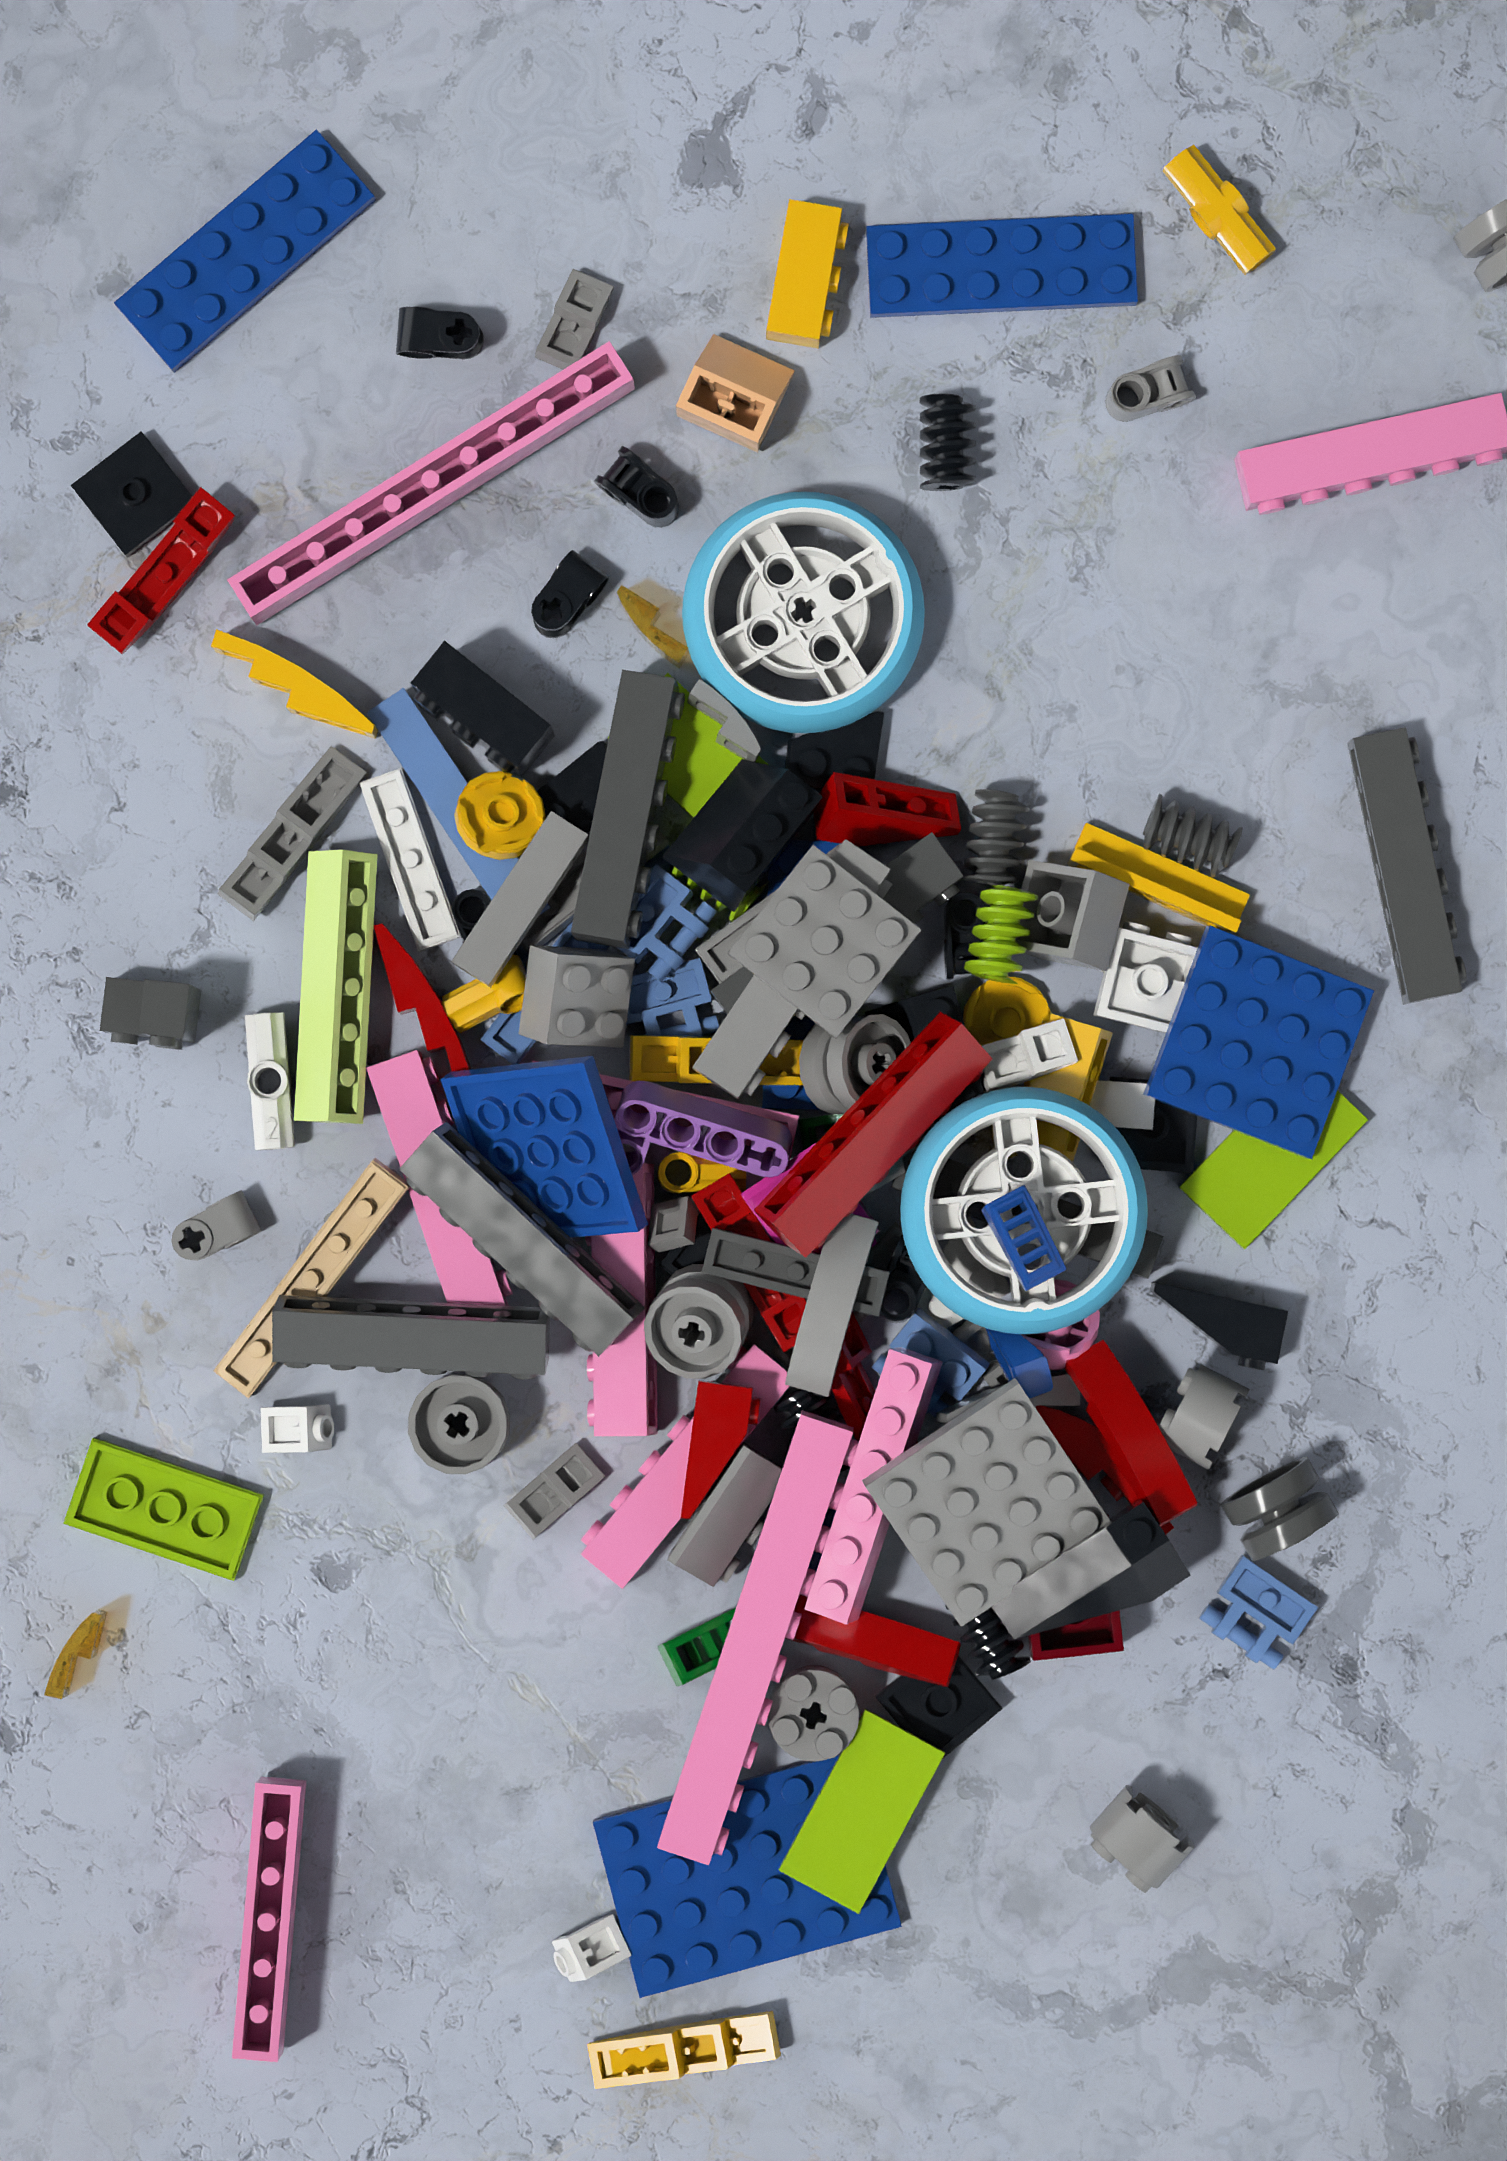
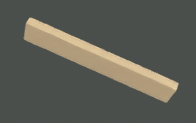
[213,1158,410,1399]

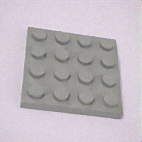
[862,1378,1110,1627]

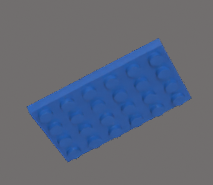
[593,1754,902,1998]

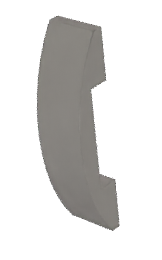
[785,1214,879,1397]

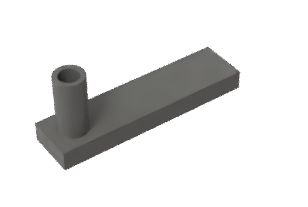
[702,1227,891,1317]

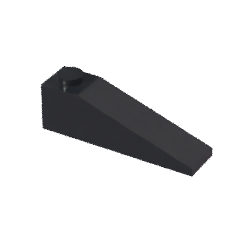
[992,1499,1191,1640]

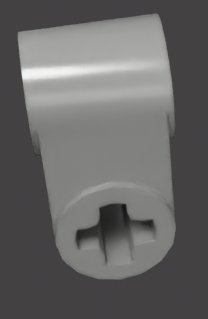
[1105,355,1196,422]
[171,1190,262,1261]

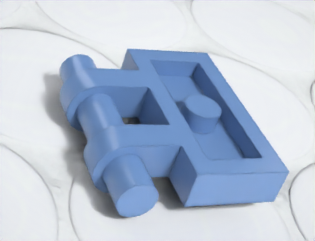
[616,864,717,982]
[626,958,719,1036]
[872,1308,990,1423]
[1199,1555,1318,1670]

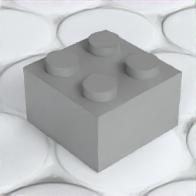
[1015,860,1130,971]
[519,945,635,1048]

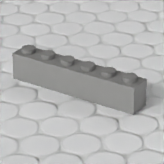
[692,839,893,1099]

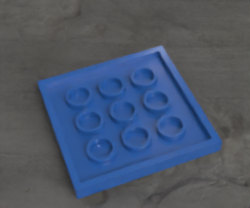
[1143,926,1374,1159]
[441,1056,648,1238]

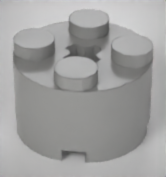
[1159,1364,1250,1470]
[768,1665,859,1761]
[1090,1785,1195,1893]

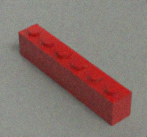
[754,1012,993,1258]

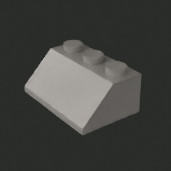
[667,1442,783,1587]

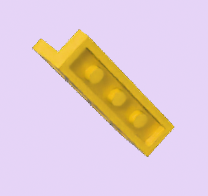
[1067,823,1250,935]

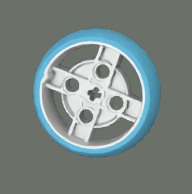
[682,491,925,733]
[900,1087,1148,1334]

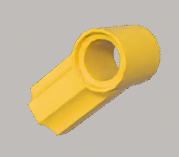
[442,955,526,1033]
[657,1152,746,1194]

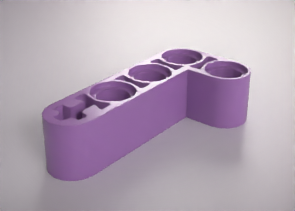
[614,1081,792,1178]

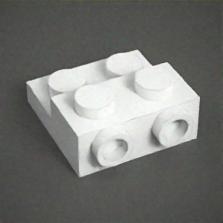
[1093,921,1198,1033]

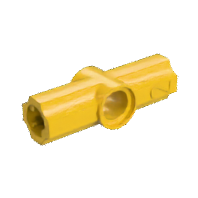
[1163,144,1276,275]

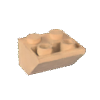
[676,334,795,453]

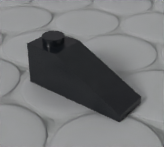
[1150,1283,1288,1370]

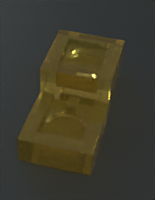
[617,585,689,669]
[44,1609,108,1699]

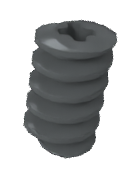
[962,789,1030,886]
[1143,793,1243,878]

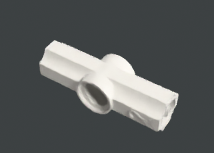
[245,1012,295,1150]

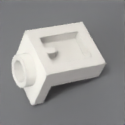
[260,1404,334,1453]
[552,1914,632,1982]

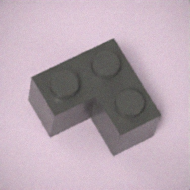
[100,977,201,1050]

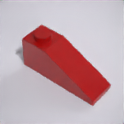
[813,772,961,847]
[680,1380,761,1519]

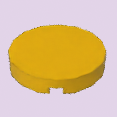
[454,771,546,860]
[963,976,1051,1046]

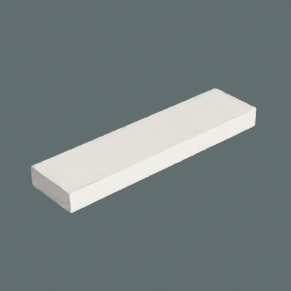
[359,768,461,952]

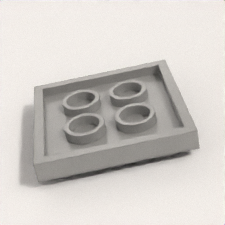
[728,845,921,1039]

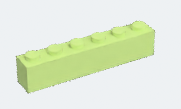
[294,850,378,1124]

